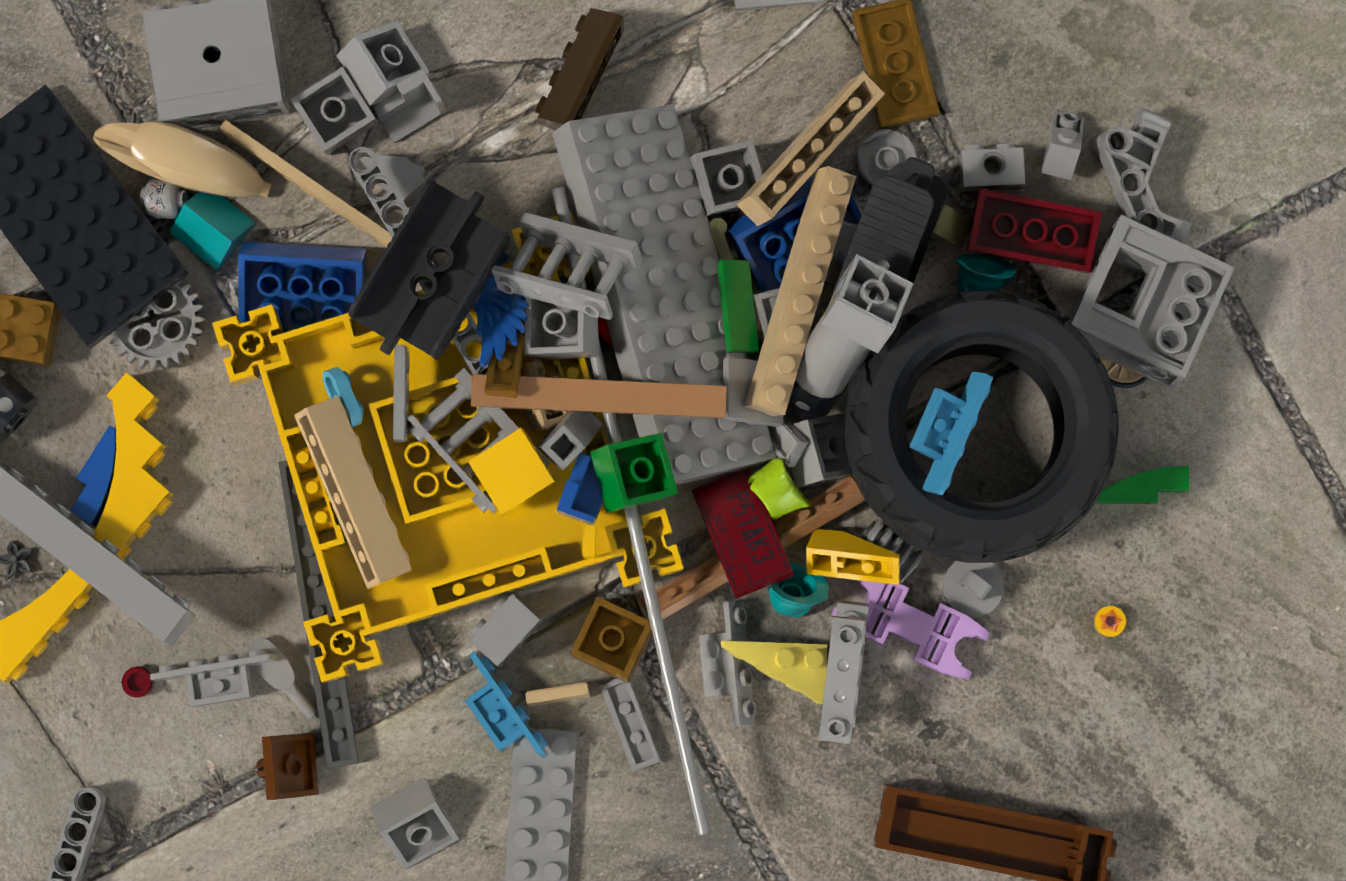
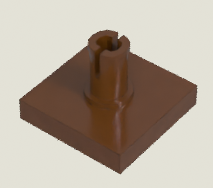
[256,732,319,800]

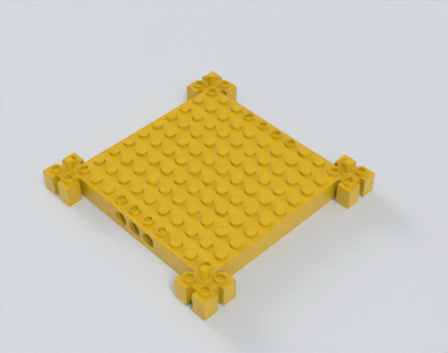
[212,211,684,683]

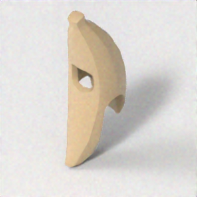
[93,121,272,198]

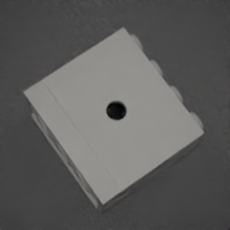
[142,0,290,130]

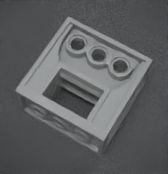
[1068,215,1235,389]

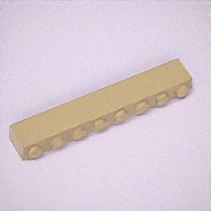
[744,166,856,416]

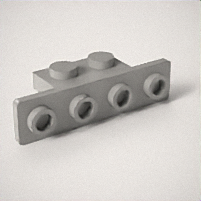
[699,600,756,726]
[150,649,278,707]

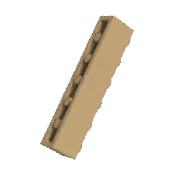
[736,72,885,226]
[294,396,412,589]

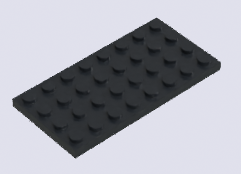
[0,84,190,349]

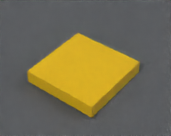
[468,427,556,515]

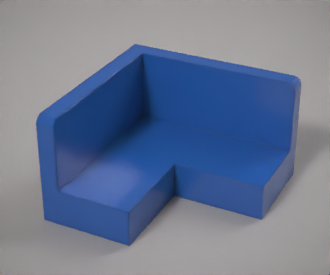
[557,453,603,525]

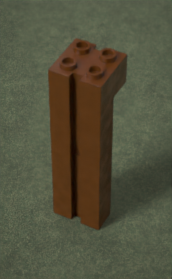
[873,785,1117,881]

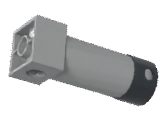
[787,254,914,418]

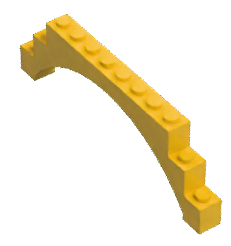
[0,372,174,682]

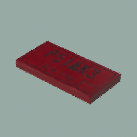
[692,468,794,599]

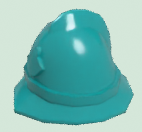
[956,254,1017,292]
[768,562,829,618]

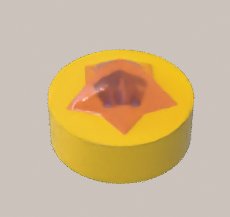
[1094,606,1126,637]

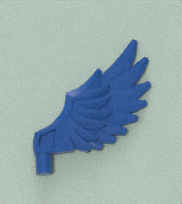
[473,253,529,367]

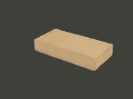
[525,682,590,707]

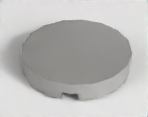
[856,129,918,187]

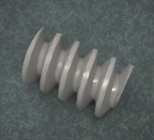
[859,518,924,584]

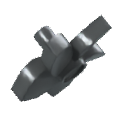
[0,541,33,579]

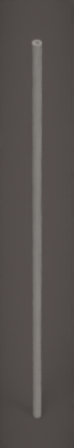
[552,187,711,835]

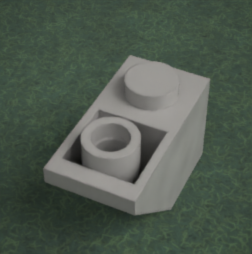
[1041,110,1085,180]
[536,411,603,470]

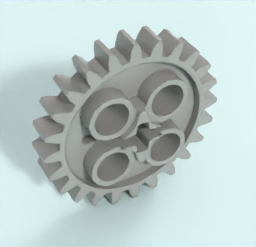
[109,279,206,371]

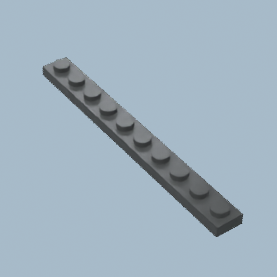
[278,460,359,769]

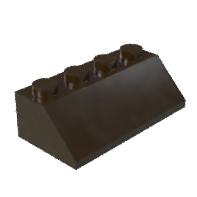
[535,8,624,131]

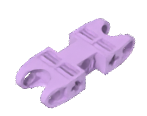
[831,580,990,680]

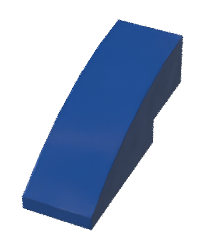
[70,425,116,526]

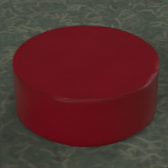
[121,666,154,698]

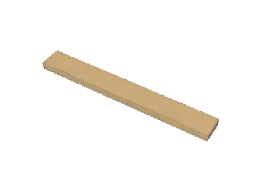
[219,120,392,248]

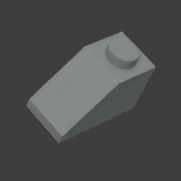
[359,155,428,205]

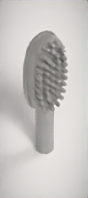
[248,638,318,720]

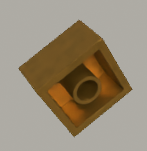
[0,293,61,368]
[570,597,653,683]

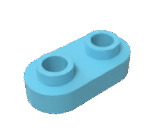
[323,367,364,428]

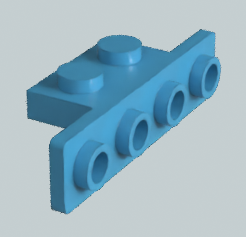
[909,372,993,495]
[464,651,549,758]

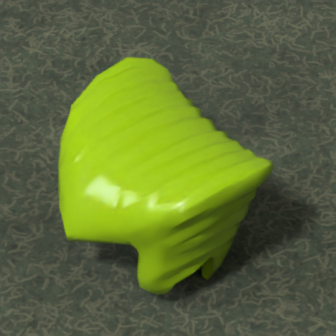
[748,458,811,520]

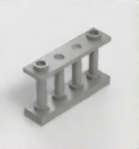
[491,212,643,320]
[407,368,550,514]
[819,600,869,744]

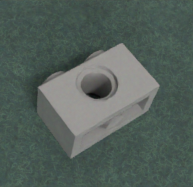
[959,143,1025,192]

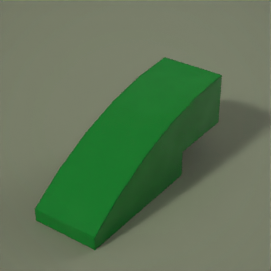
[1095,466,1189,504]

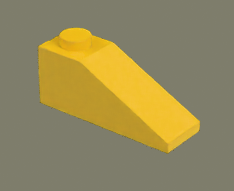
[806,529,900,585]

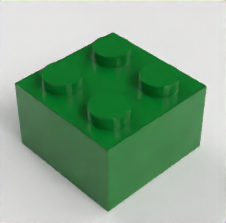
[590,432,678,513]

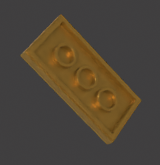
[851,0,940,130]

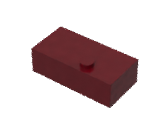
[966,189,1102,273]

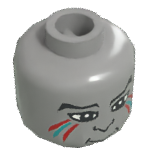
[140,179,189,219]

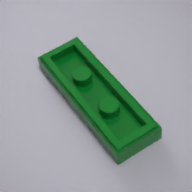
[717,260,759,354]

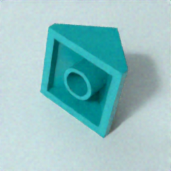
[169,192,256,271]

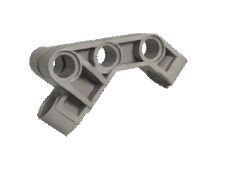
[1091,107,1192,244]

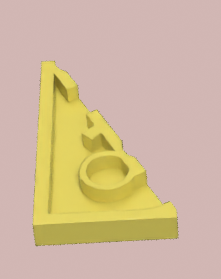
[721,641,827,704]

